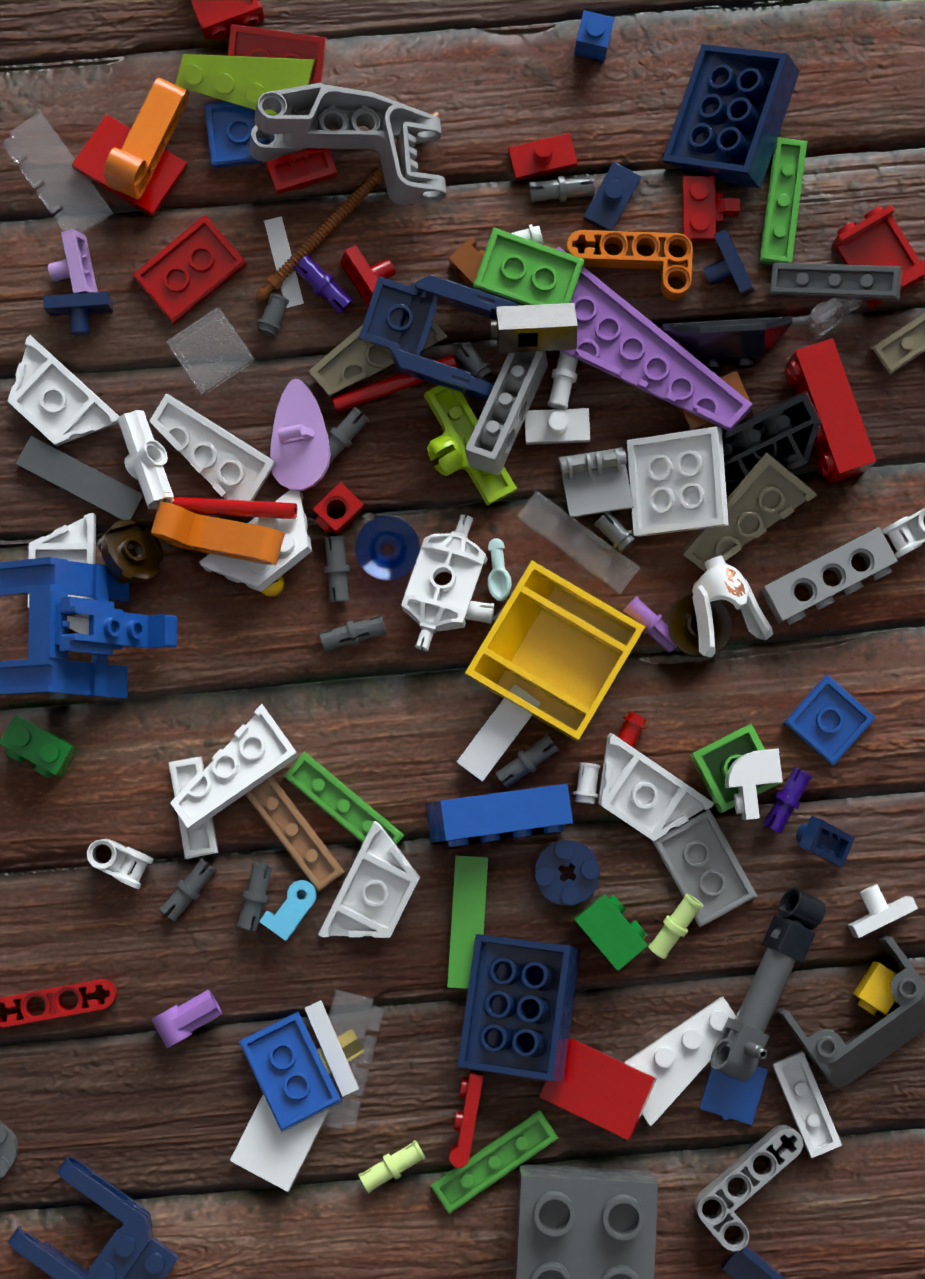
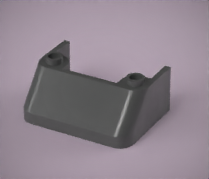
[776,935,925,1087]

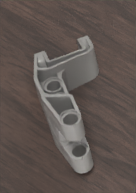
[248,83,446,205]

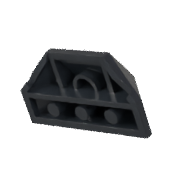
[661,316,793,371]
[722,391,821,487]

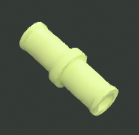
[648,894,703,959]
[358,1140,426,1193]

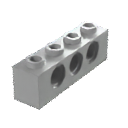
[465,351,548,476]
[760,527,898,625]

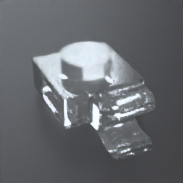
[809,297,862,339]

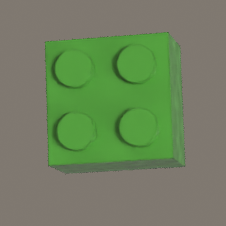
[689,723,782,813]

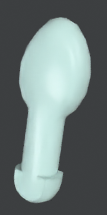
[488,538,512,601]

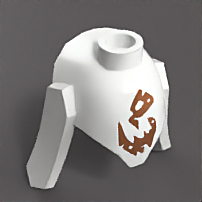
[692,555,773,657]

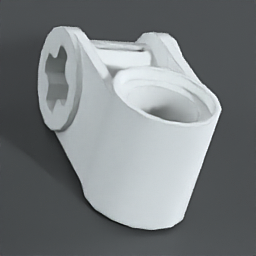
[882,508,925,558]
[87,839,154,889]

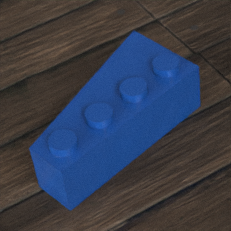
[426,784,573,847]

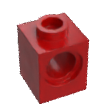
[313,482,365,536]

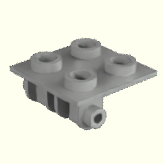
[559,448,634,518]

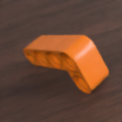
[104,78,189,200]
[566,230,693,301]
[151,502,285,566]

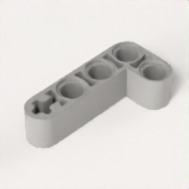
[694,1124,803,1252]

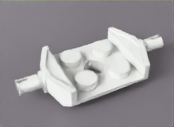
[401,514,487,651]

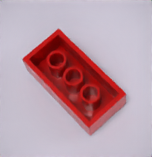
[784,338,876,484]

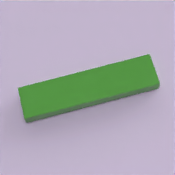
[759,137,807,265]
[283,751,404,845]
[447,855,488,989]
[430,1109,559,1214]

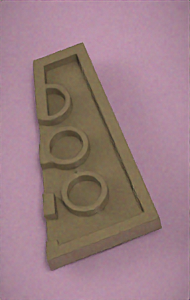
[308,320,448,397]
[682,452,817,572]

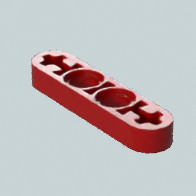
[0,979,117,1027]

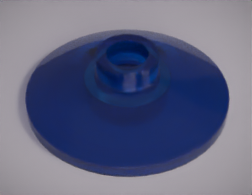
[355,516,420,580]

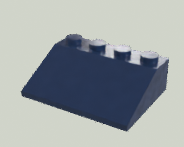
[662,44,800,189]
[457,934,581,1082]

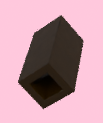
[490,303,578,353]

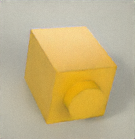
[853,961,896,1016]

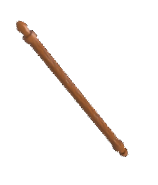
[256,112,441,301]

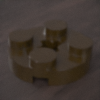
[98,520,163,584]

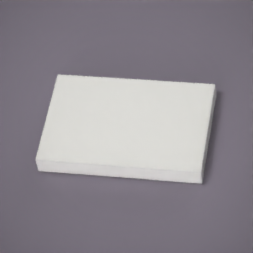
[230,1094,331,1192]

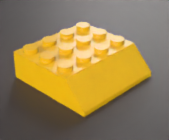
[465,560,645,742]

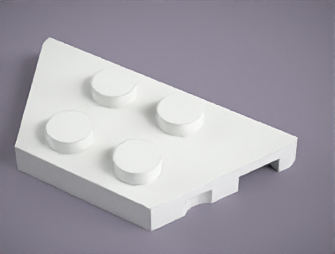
[8,335,120,446]
[199,490,312,592]
[28,513,96,635]
[598,733,714,841]
[318,821,420,938]

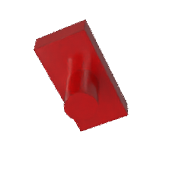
[508,133,578,181]
[266,148,337,195]
[340,245,395,307]

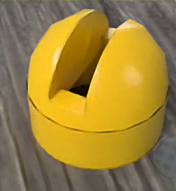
[262,576,284,597]

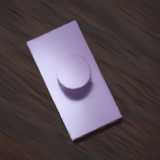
[48,229,98,294]

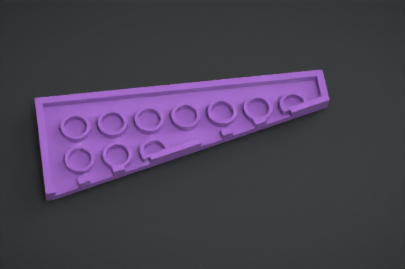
[556,246,752,432]

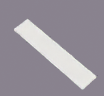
[264,216,304,308]
[305,1000,359,1097]

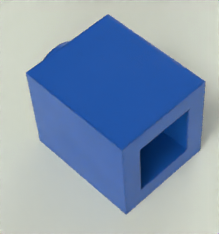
[574,10,615,61]

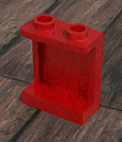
[191,0,265,40]
[832,205,925,309]

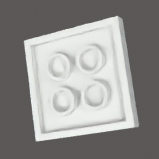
[627,426,729,537]

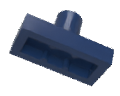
[583,162,642,231]
[703,229,756,297]
[43,291,113,336]
[796,816,855,868]

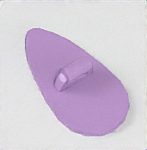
[270,379,331,491]

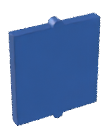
[699,1065,768,1125]

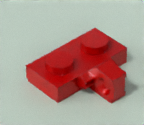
[682,176,740,242]

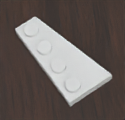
[150,394,276,501]
[624,997,736,1126]

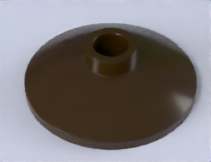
[667,594,732,657]

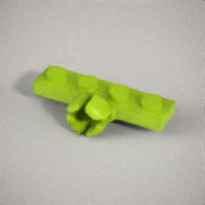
[424,385,517,506]

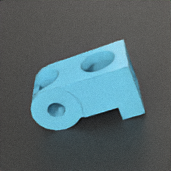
[259,880,317,941]

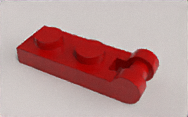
[449,1070,483,1168]

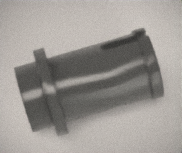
[257,293,289,337]
[454,342,493,381]
[594,512,635,553]

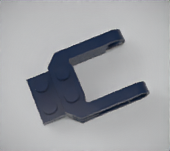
[359,275,520,400]
[8,1156,180,1279]

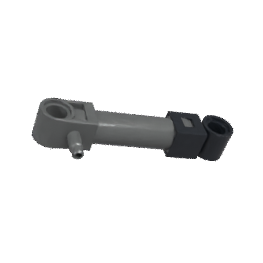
[710,887,826,1082]

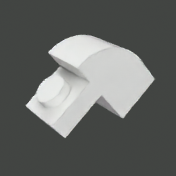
[725,748,783,820]

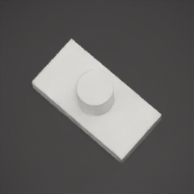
[525,408,590,445]
[848,884,918,938]

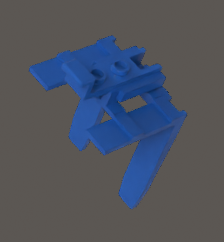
[0,557,177,699]

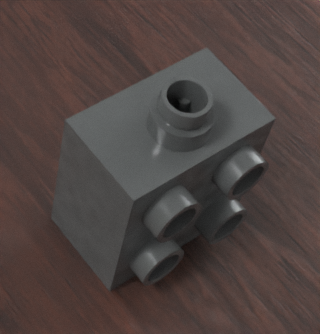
[514,1164,658,1279]

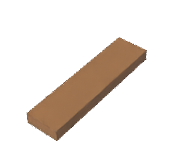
[245,775,345,892]

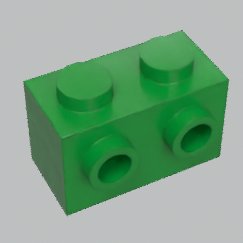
[0,715,79,778]
[574,894,648,971]

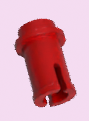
[617,711,647,748]

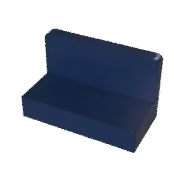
[721,1245,787,1279]

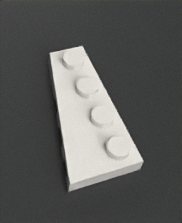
[171,704,299,832]

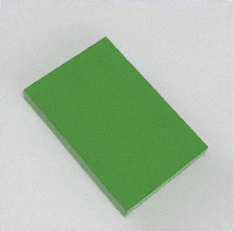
[473,227,585,305]

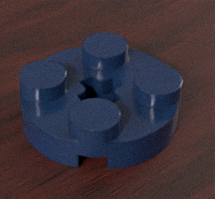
[535,840,600,906]

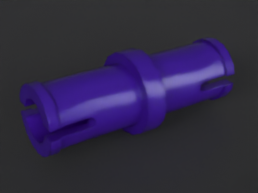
[294,255,354,315]
[763,767,813,834]

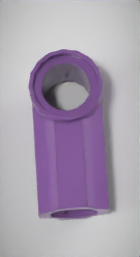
[151,989,223,1048]

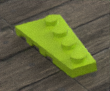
[175,54,316,116]

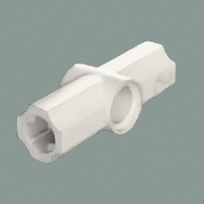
[118,410,174,509]

